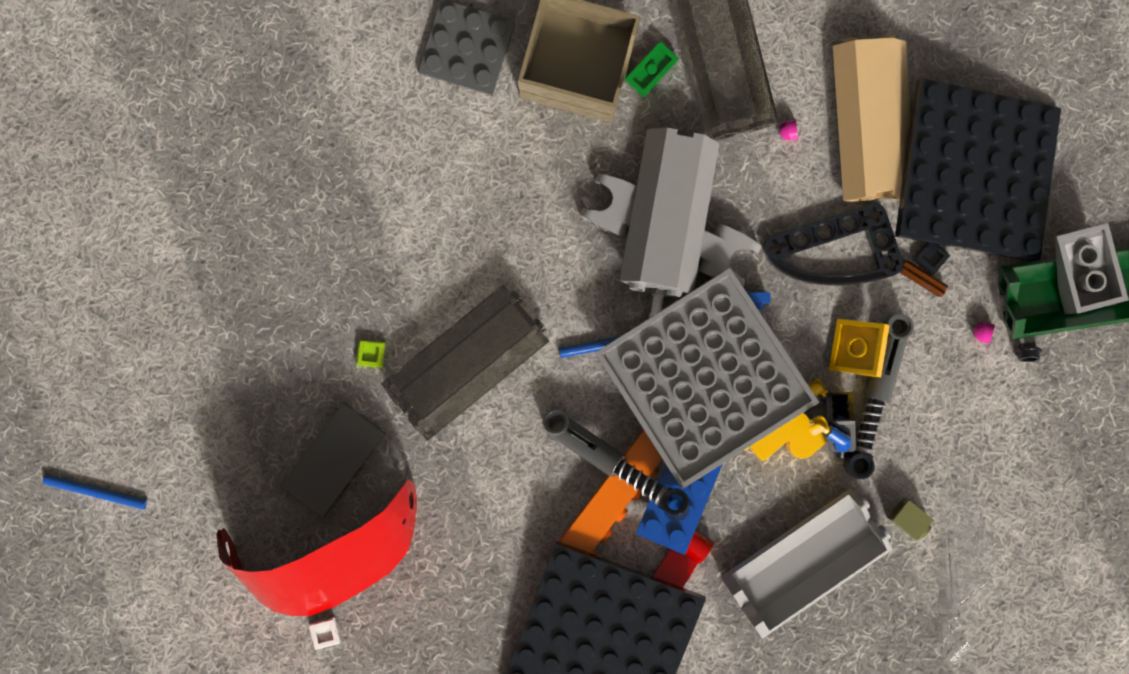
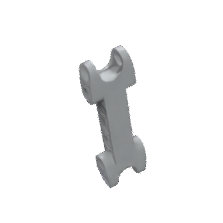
[580,174,761,288]

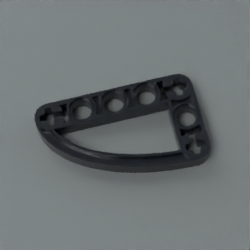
[763,203,903,286]

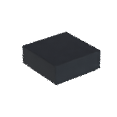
[913,242,951,275]

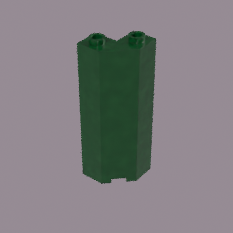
[998,247,1129,339]

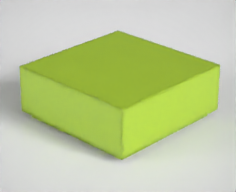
[356,339,386,368]

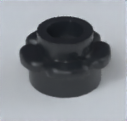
[1015,342,1042,362]

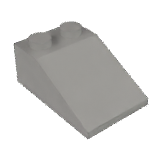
[1055,223,1129,315]

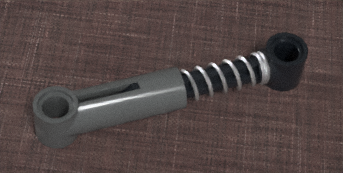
[844,314,914,479]
[543,409,690,521]

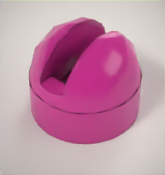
[779,119,798,141]
[973,322,995,344]

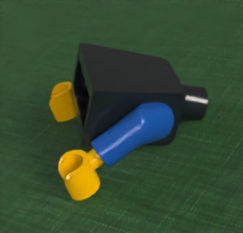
[808,379,856,458]

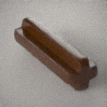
[900,260,948,297]

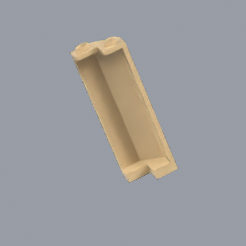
[833,35,911,202]

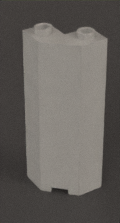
[620,127,720,299]
[720,488,892,639]

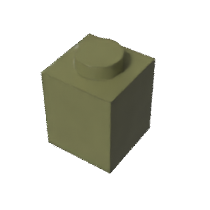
[887,498,934,541]

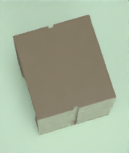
[518,0,641,124]

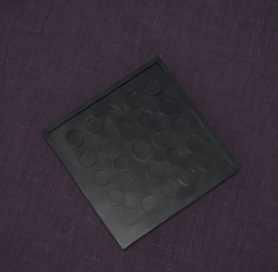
[895,78,1061,261]
[506,541,706,674]

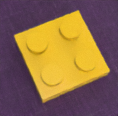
[829,319,890,378]

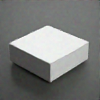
[309,617,341,650]

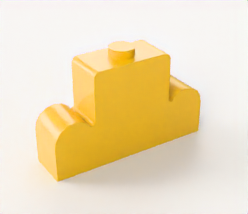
[744,412,828,461]

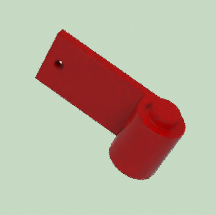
[652,530,714,588]

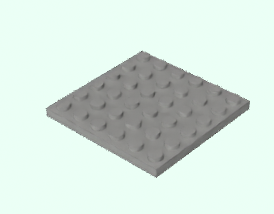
[595,268,819,489]

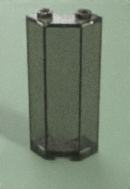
[672,0,779,140]
[381,285,550,441]

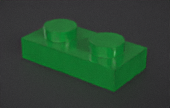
[625,41,679,99]

